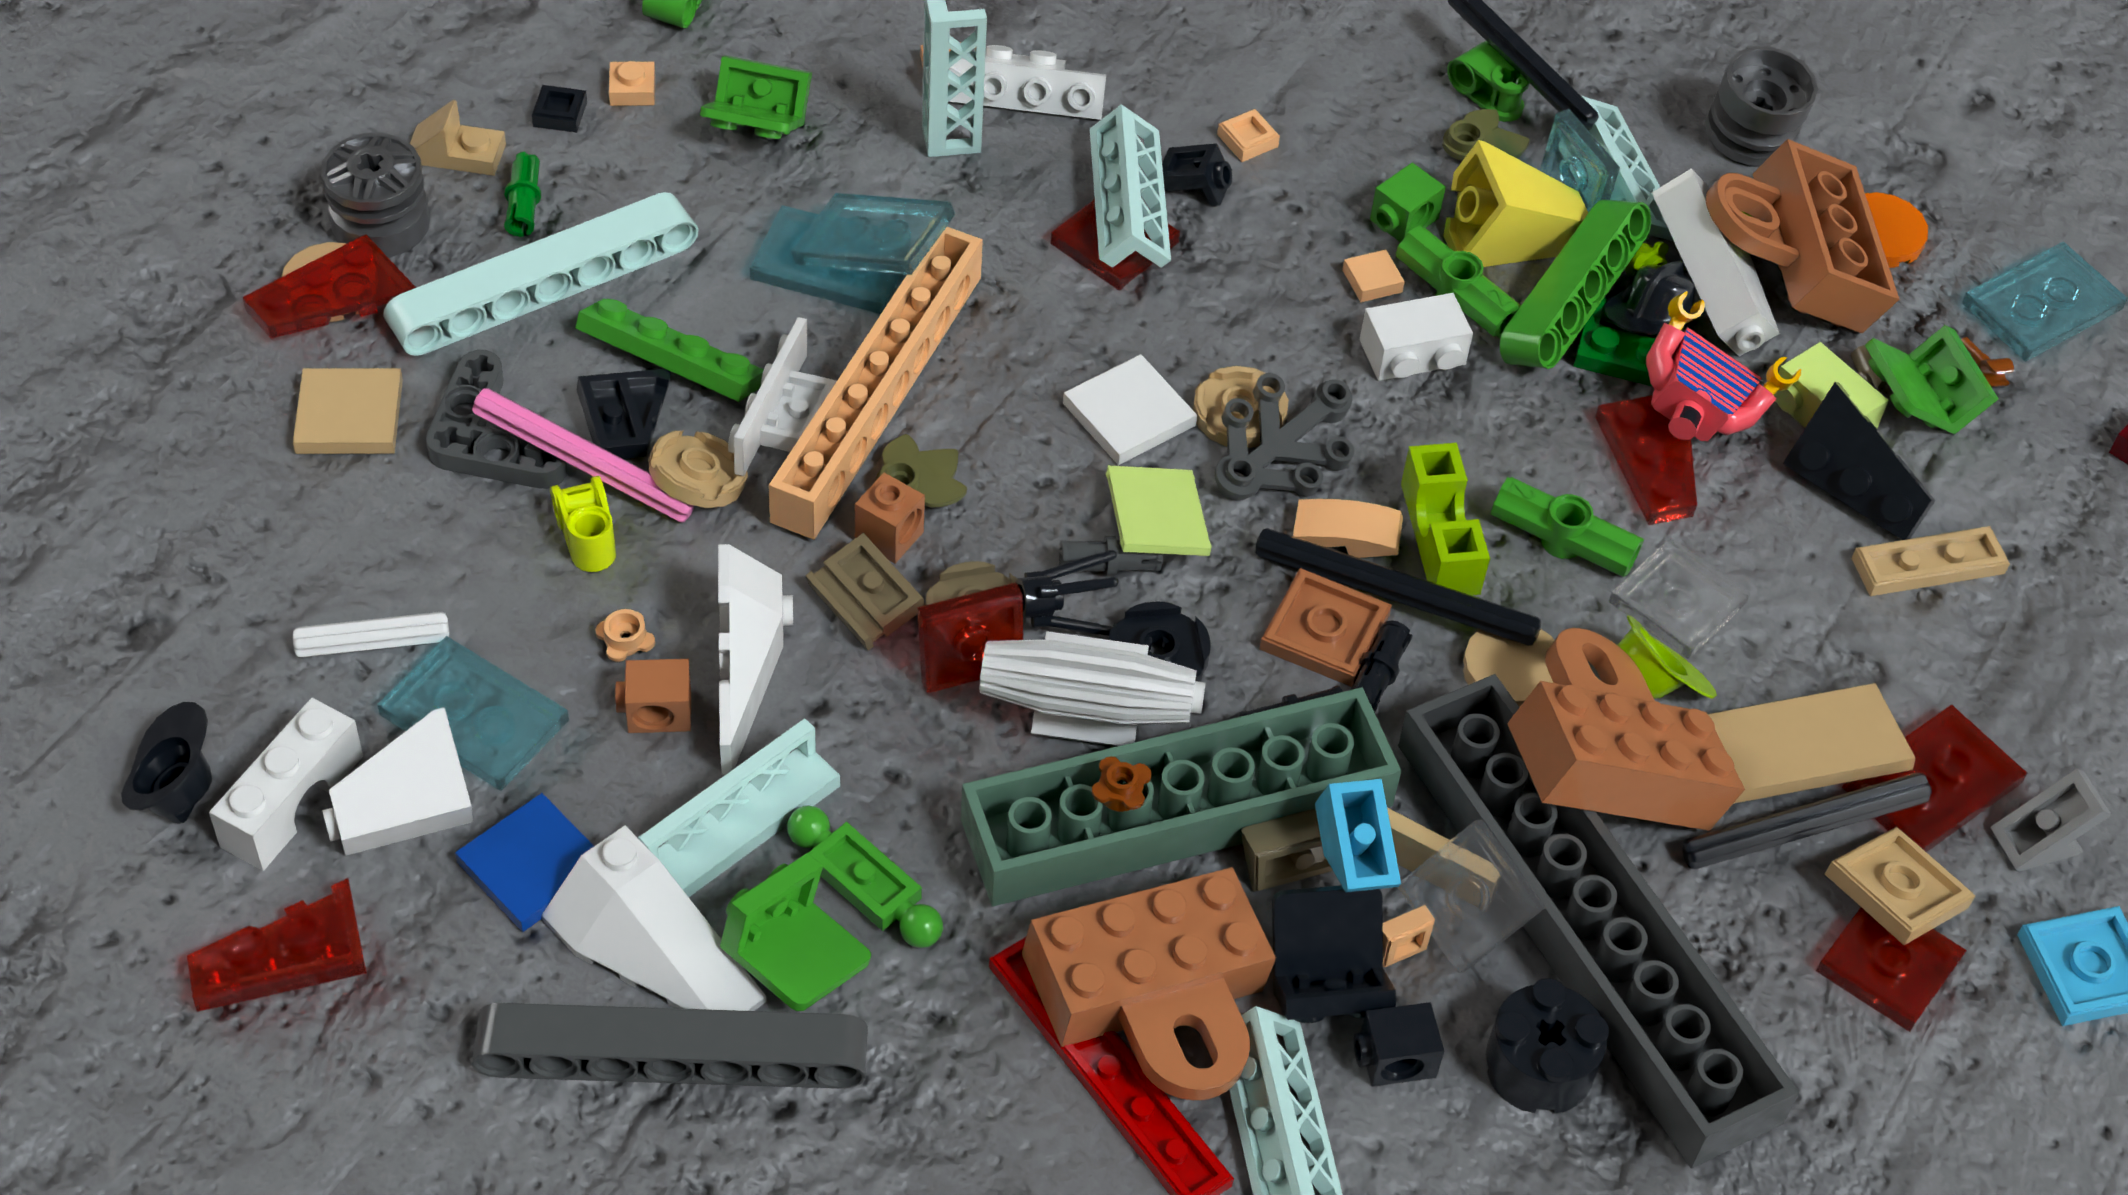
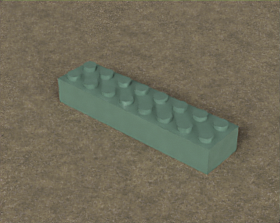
[960,687,1401,907]

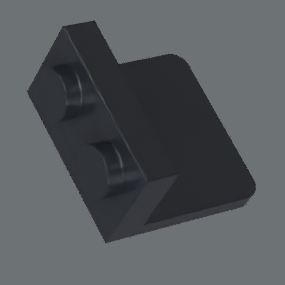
[1272,885,1396,1023]

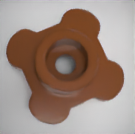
[1092,756,1152,812]

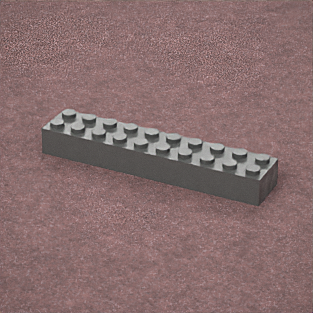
[1398,674,1799,1169]

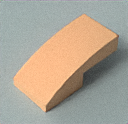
[1293,499,1403,558]

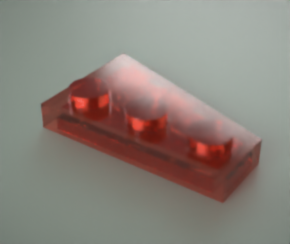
[242,234,416,339]
[1595,395,1697,525]
[187,878,367,1012]

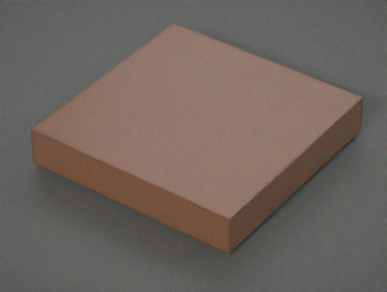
[1259,568,1392,687]

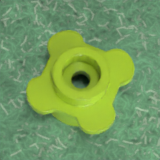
[1625,241,1668,278]

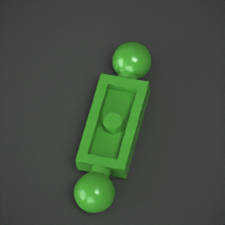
[787,805,943,948]

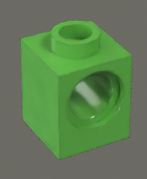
[1370,162,1446,243]

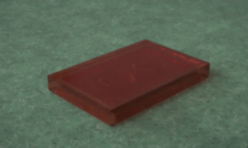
[1842,704,2028,852]

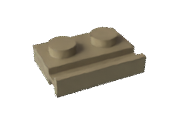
[805,533,926,651]

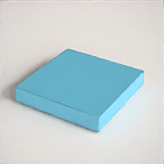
[2017,906,2128,1026]

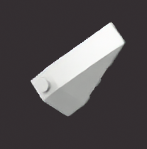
[718,544,793,775]
[542,825,767,1011]

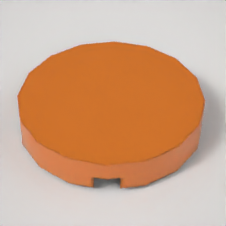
[1865,192,1928,268]

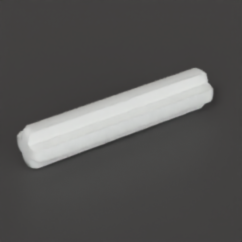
[293,612,449,658]

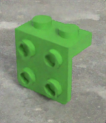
[700,55,812,139]
[1865,325,1999,434]
[720,853,871,1011]

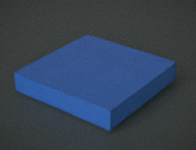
[455,793,594,932]

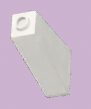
[1652,168,1780,357]

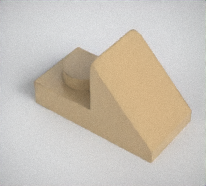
[410,100,506,176]

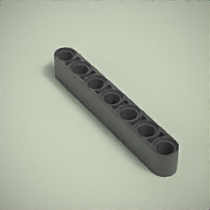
[472,1003,868,1089]

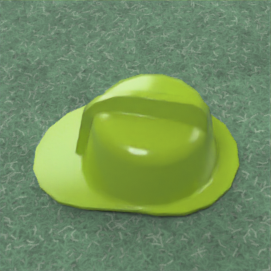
[1617,616,1717,699]

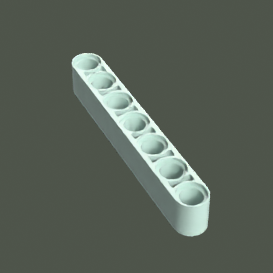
[383,192,699,356]

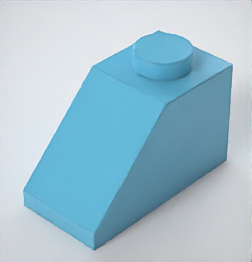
[1315,779,1401,892]

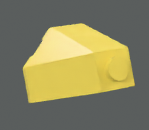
[1443,140,1588,267]

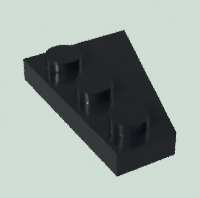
[1782,382,1936,540]

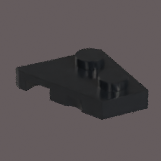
[576,369,671,459]

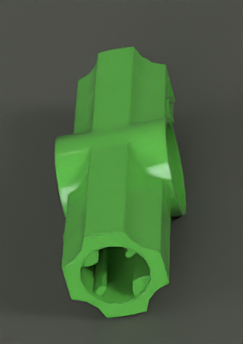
[1396,225,1521,339]
[1491,477,1644,577]

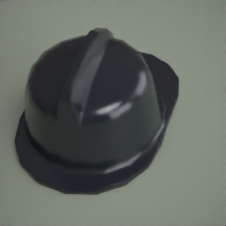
[1605,260,1694,335]
[121,702,212,824]

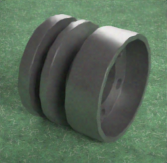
[1705,46,1818,166]
[321,133,430,258]

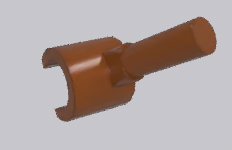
[1961,337,2014,387]

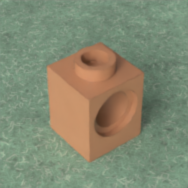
[855,473,925,564]
[615,659,691,733]

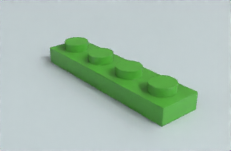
[575,299,764,402]

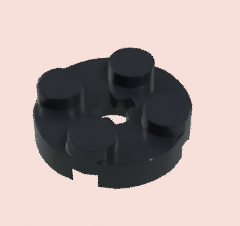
[1109,601,1211,682]

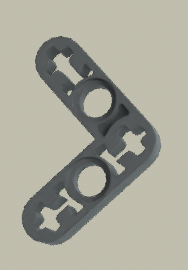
[426,350,567,489]

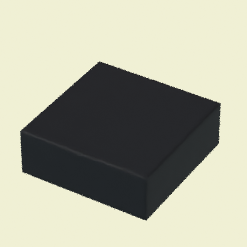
[532,85,587,133]

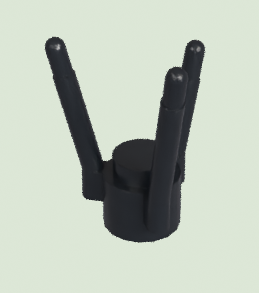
[1014,550,1118,636]

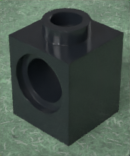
[1354,1002,1444,1087]

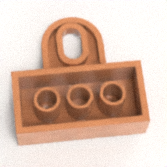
[1706,139,1900,333]
[1507,628,1745,831]
[1022,867,1276,1100]

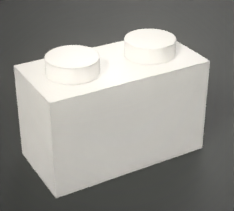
[1359,293,1473,381]

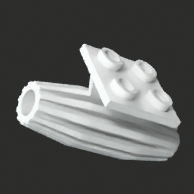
[979,631,1206,746]

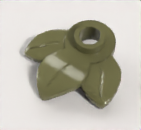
[1442,109,1530,161]
[875,434,967,508]

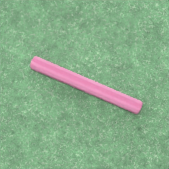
[472,388,694,523]

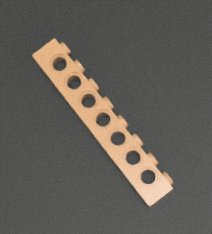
[769,224,983,540]

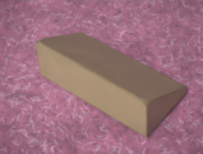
[1242,808,1333,892]

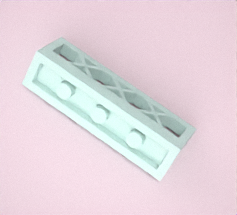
[922,0,987,157]
[1553,96,1674,243]
[1090,104,1171,268]
[638,718,840,897]
[1229,1006,1343,1195]

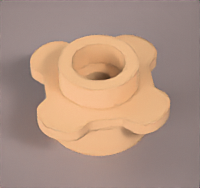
[595,609,655,662]

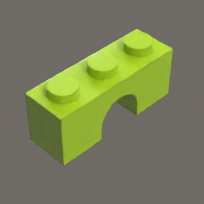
[1401,442,1490,596]

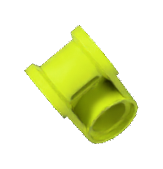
[550,475,616,572]

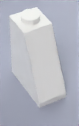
[322,708,473,856]

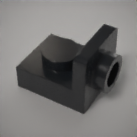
[1162,143,1232,206]

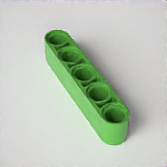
[1500,200,1651,369]

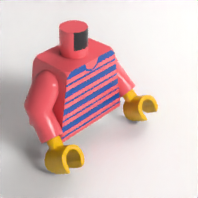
[1646,291,1801,442]

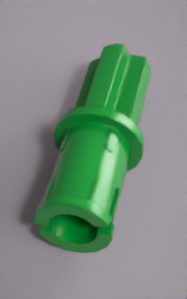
[504,151,542,237]

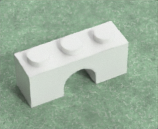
[209,698,363,871]

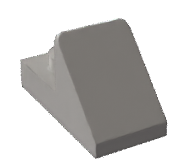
[1990,769,2112,871]

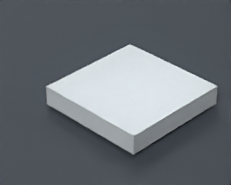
[1063,354,1197,465]

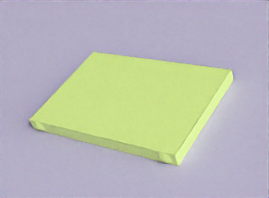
[1106,465,1212,556]

